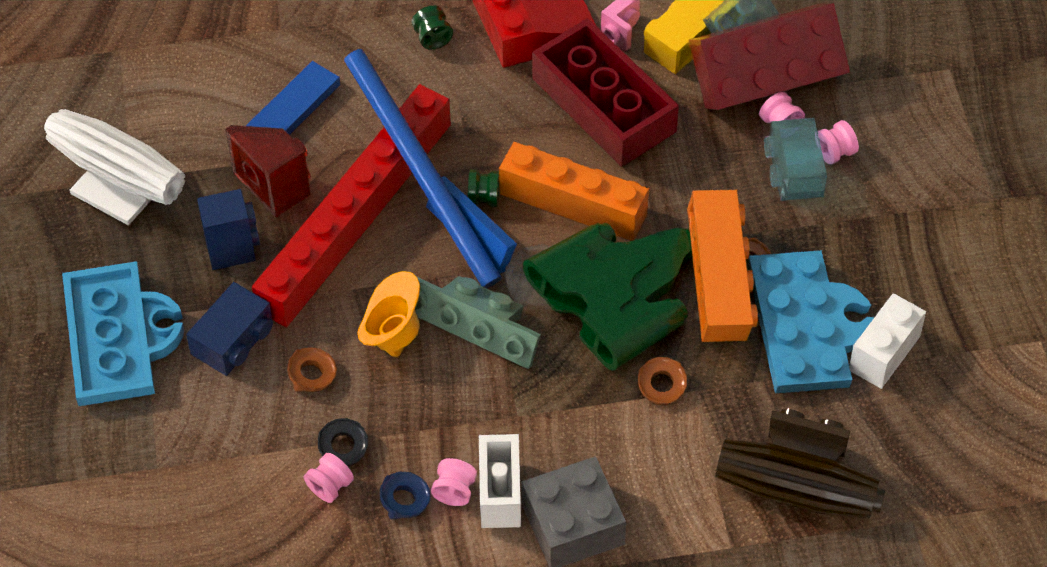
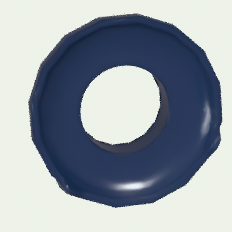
[380,471,430,520]

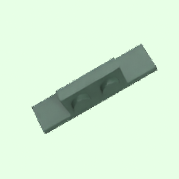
[415,276,541,369]

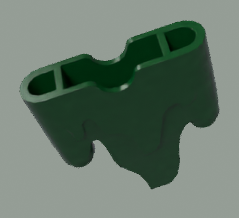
[523,223,693,370]

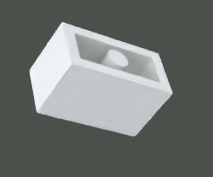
[849,293,926,389]
[479,434,521,528]

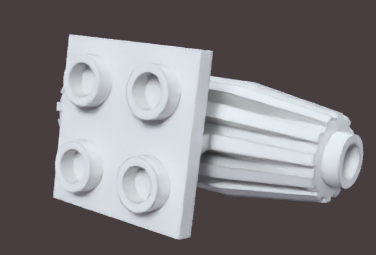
[44,109,185,226]

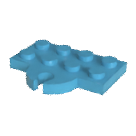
[747,250,874,393]
[62,261,184,407]

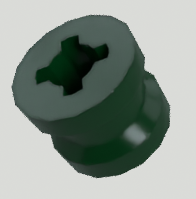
[411,5,454,50]
[468,169,499,207]

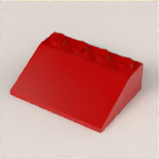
[472,0,596,68]

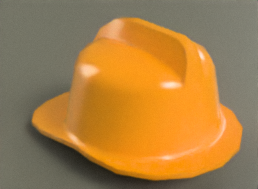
[357,271,421,357]

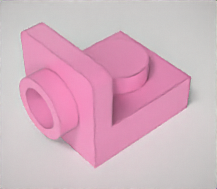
[601,0,640,52]

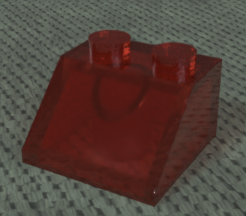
[225,125,311,217]

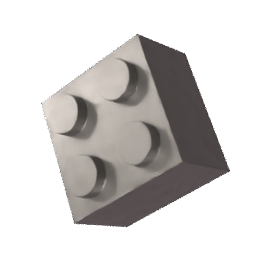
[521,456,626,567]

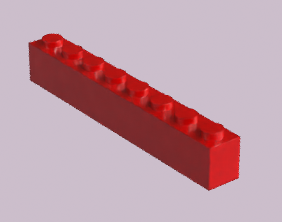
[252,84,451,328]

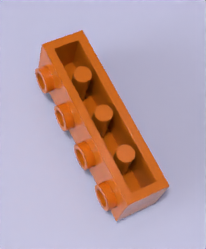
[499,142,649,241]
[687,190,758,342]

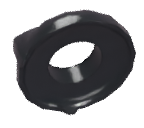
[318,418,368,467]

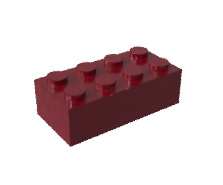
[689,3,850,110]
[532,18,679,167]

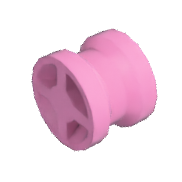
[759,92,805,137]
[815,120,859,165]
[304,453,354,503]
[431,459,477,506]

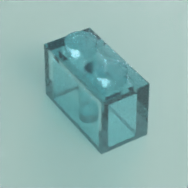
[764,118,827,201]

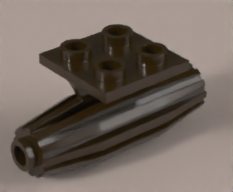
[715,409,885,519]

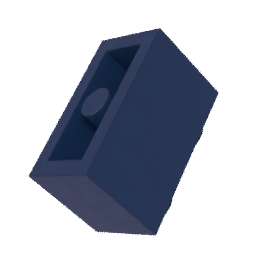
[197,189,260,270]
[186,282,273,376]

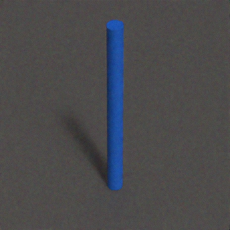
[344,49,502,289]

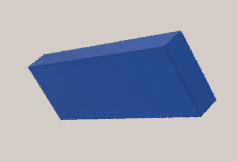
[244,61,340,152]
[426,176,517,273]

